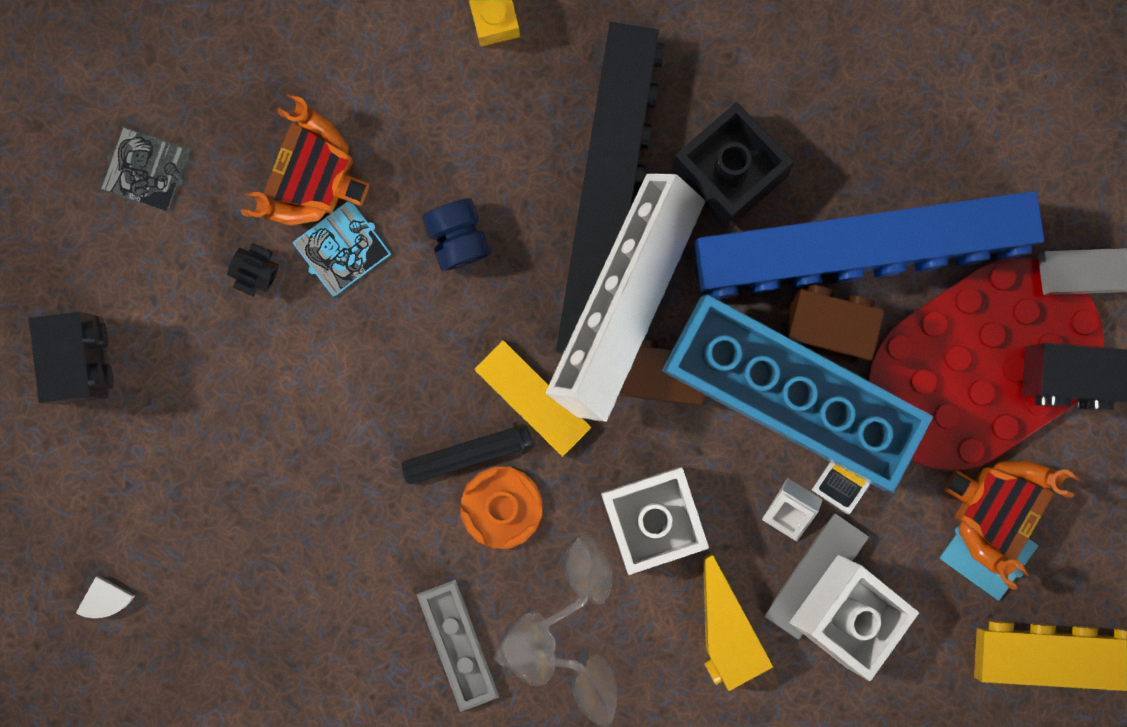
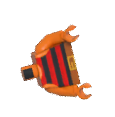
[241,94,369,226]
[944,461,1080,590]

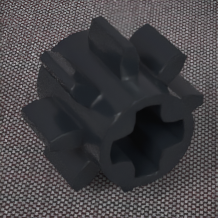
[227,243,279,297]

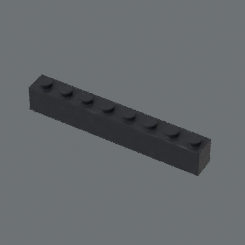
[556,22,665,354]

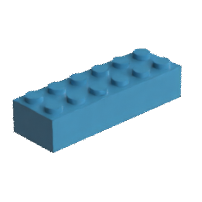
[662,295,933,493]

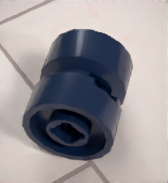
[422,198,492,272]

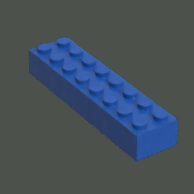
[692,191,1044,300]

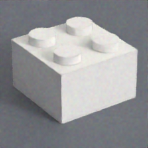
[601,467,709,575]
[789,555,919,681]

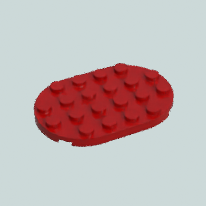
[868,258,1103,471]

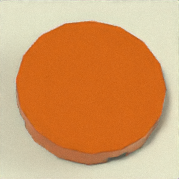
[461,467,542,549]

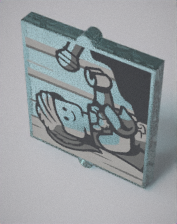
[100,126,191,214]

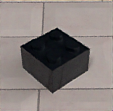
[672,102,794,229]
[29,312,113,404]
[1022,343,1127,411]

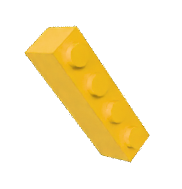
[974,621,1127,691]

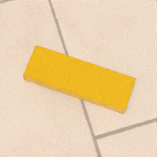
[474,340,592,457]

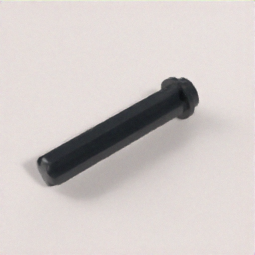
[402,422,533,485]

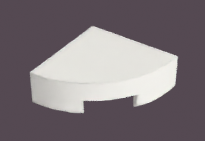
[76,576,135,618]

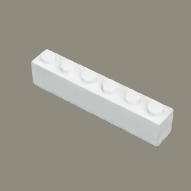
[545,174,706,422]

